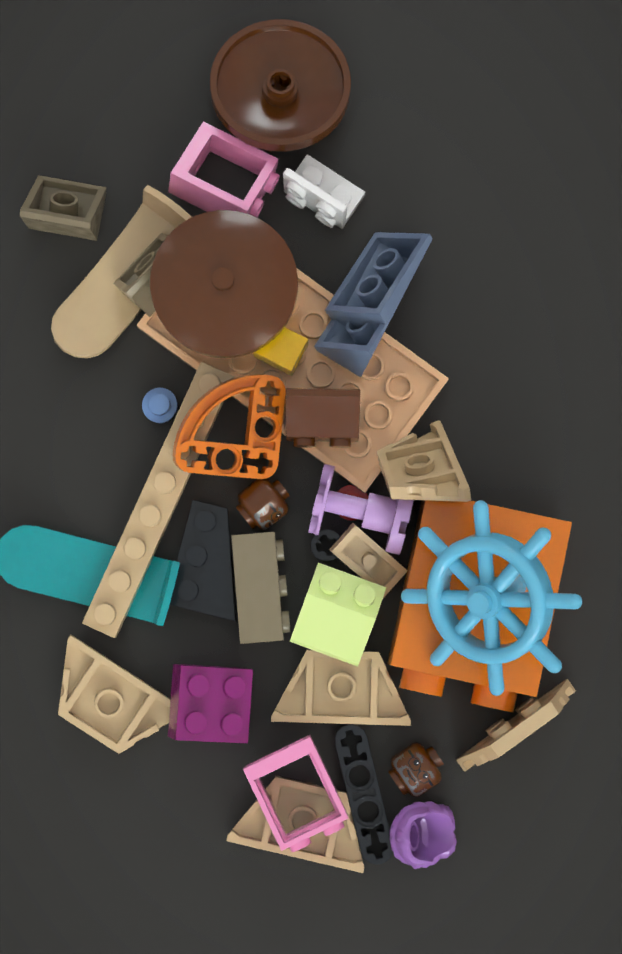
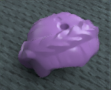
[389,801,457,869]

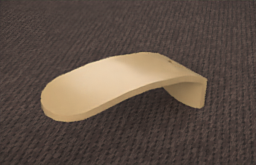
[51,185,192,358]

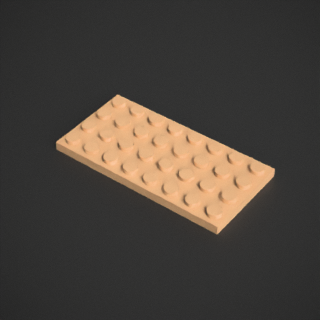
[136,268,449,493]

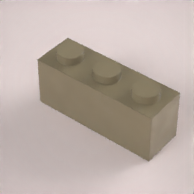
[231,532,291,644]

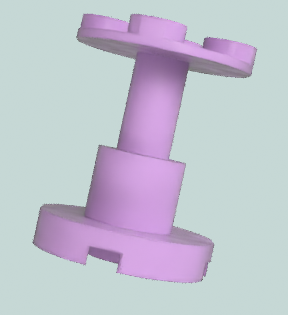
[308,464,414,555]

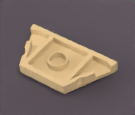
[377,420,471,502]
[58,634,171,754]
[271,650,411,726]
[456,679,576,772]
[226,776,364,873]

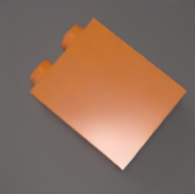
[387,500,572,712]

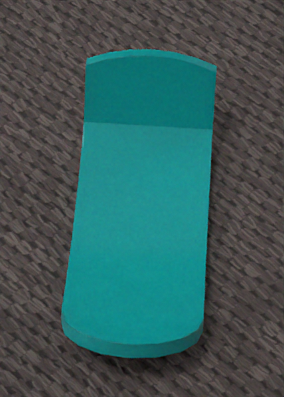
[0,525,180,626]

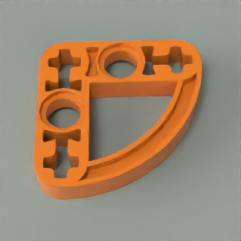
[172,374,286,479]

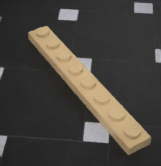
[82,362,235,638]

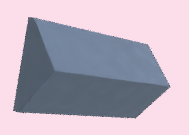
[314,232,433,377]

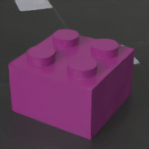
[168,664,253,743]

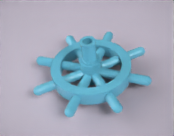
[401,500,582,696]

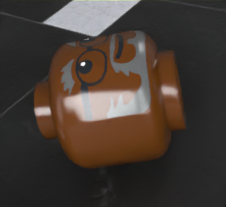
[236,479,290,530]
[388,742,444,797]

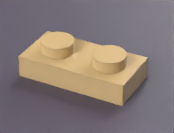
[329,523,408,597]

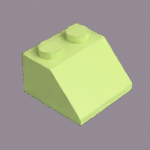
[290,563,387,667]

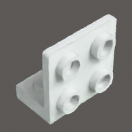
[283,154,365,229]

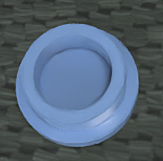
[142,388,178,423]

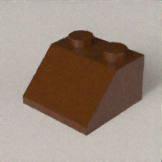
[286,388,360,448]

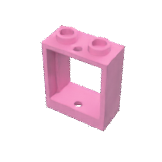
[168,121,280,218]
[243,735,349,852]

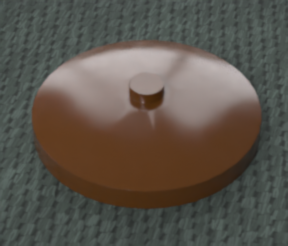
[210,19,351,152]
[150,210,298,358]

